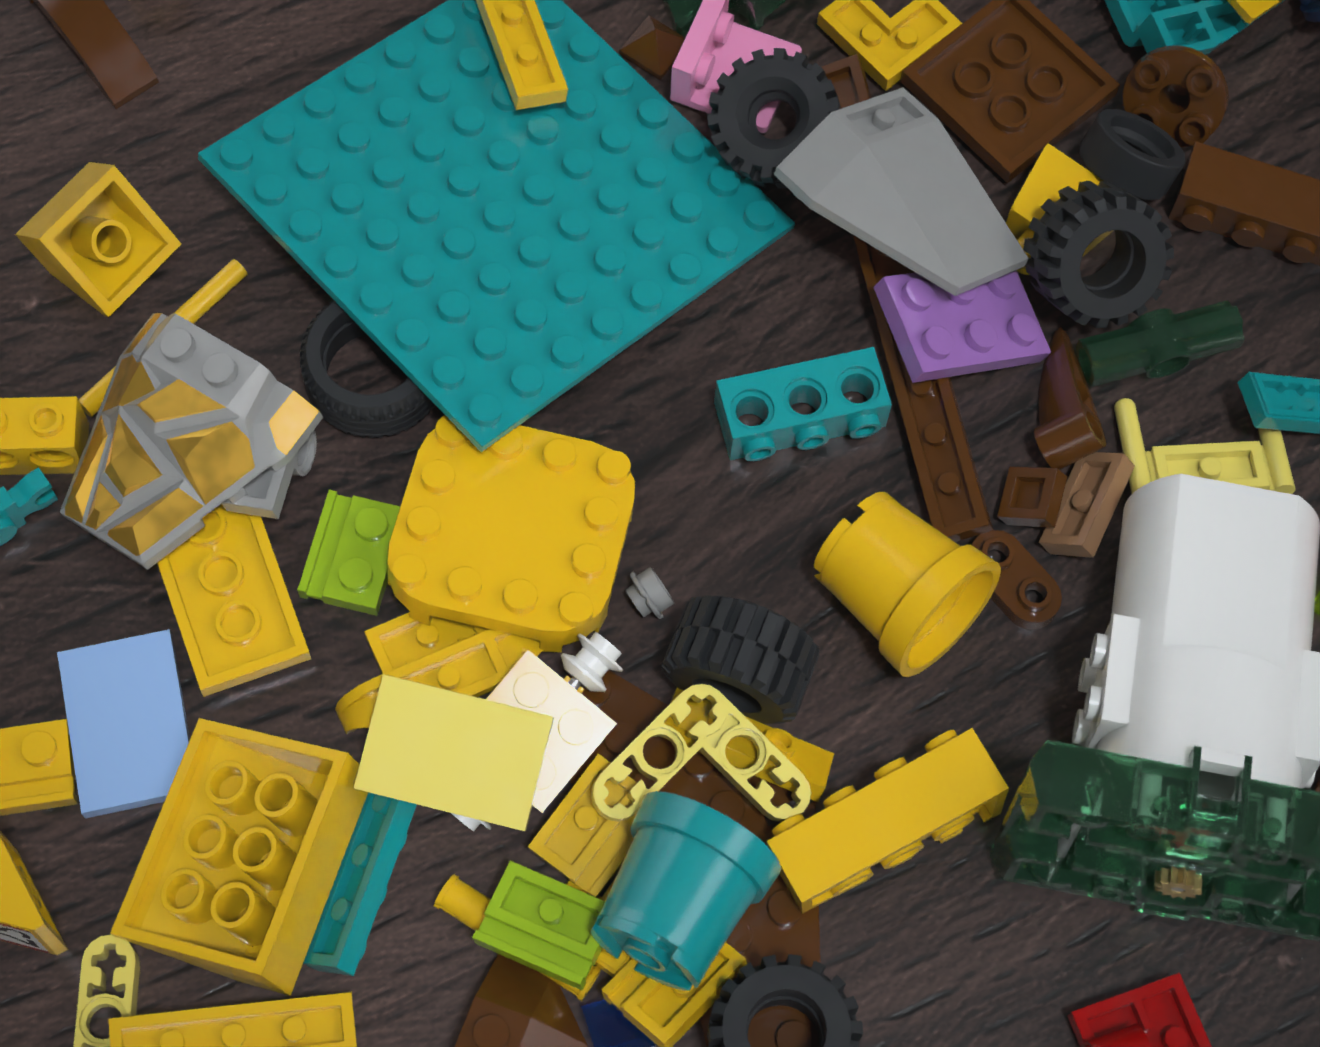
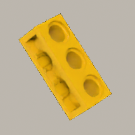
[0,396,89,475]

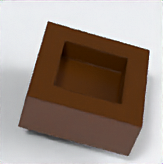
[997,467,1067,528]

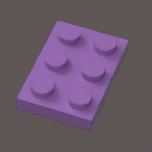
[873,270,1051,383]

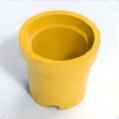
[814,492,1001,677]

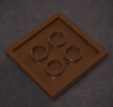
[900,0,1120,184]

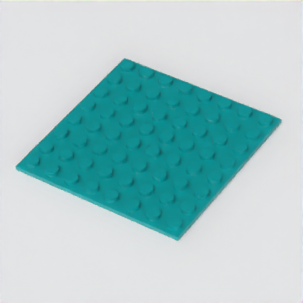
[198,0,795,452]

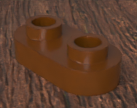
[971,530,1062,630]

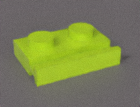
[297,490,401,616]
[472,861,605,990]

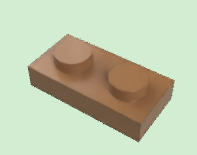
[1039,452,1135,558]

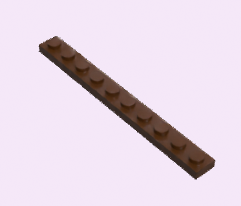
[821,54,993,542]

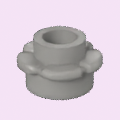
[626,566,675,619]

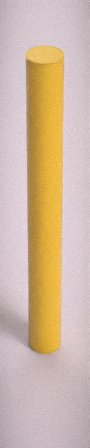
[79,259,248,417]

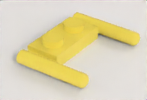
[1114,398,1296,494]

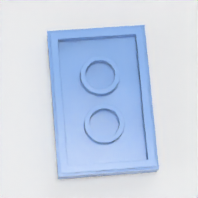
[57,629,190,819]

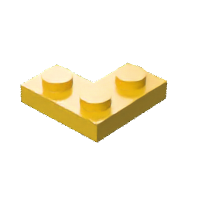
[817,0,962,91]

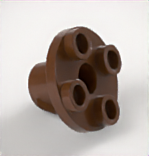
[1123,45,1229,147]

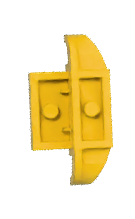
[335,612,543,734]

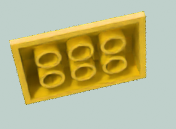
[110,718,368,996]

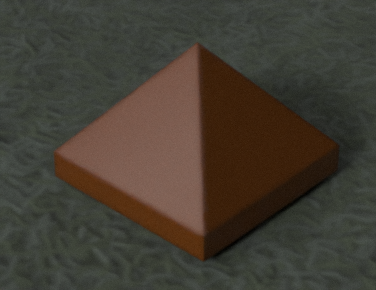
[619,15,685,80]

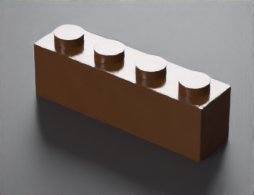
[1168,141,1320,266]

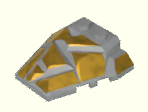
[60,313,323,570]

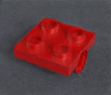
[1068,972,1212,1047]

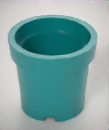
[591,791,781,991]

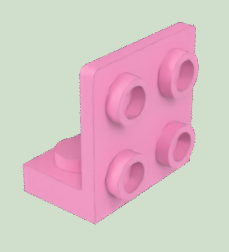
[670,0,802,133]

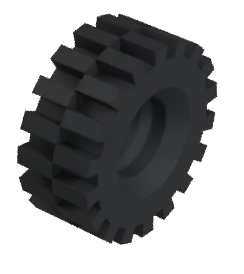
[707,48,841,189]

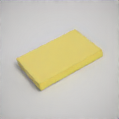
[353,674,555,831]

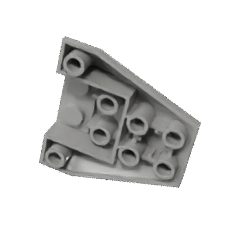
[774,88,1029,296]

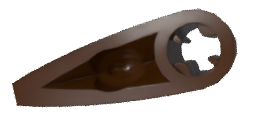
[1034,327,1106,470]

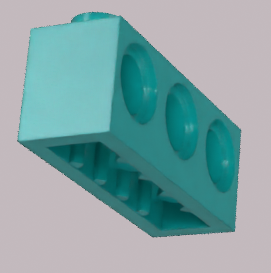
[714,347,892,461]

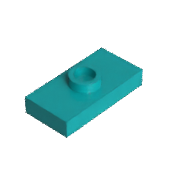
[1237,372,1320,434]

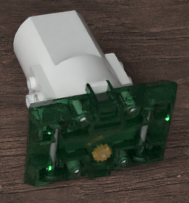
[990,474,1320,941]

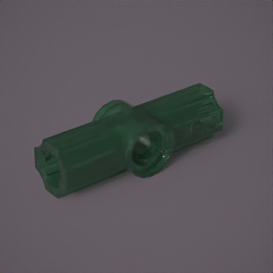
[1076,300,1245,387]

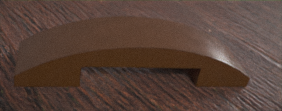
[28,0,159,109]

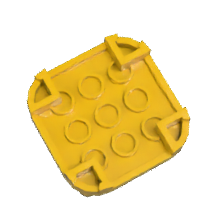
[387,415,635,652]

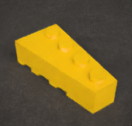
[767,728,1009,913]

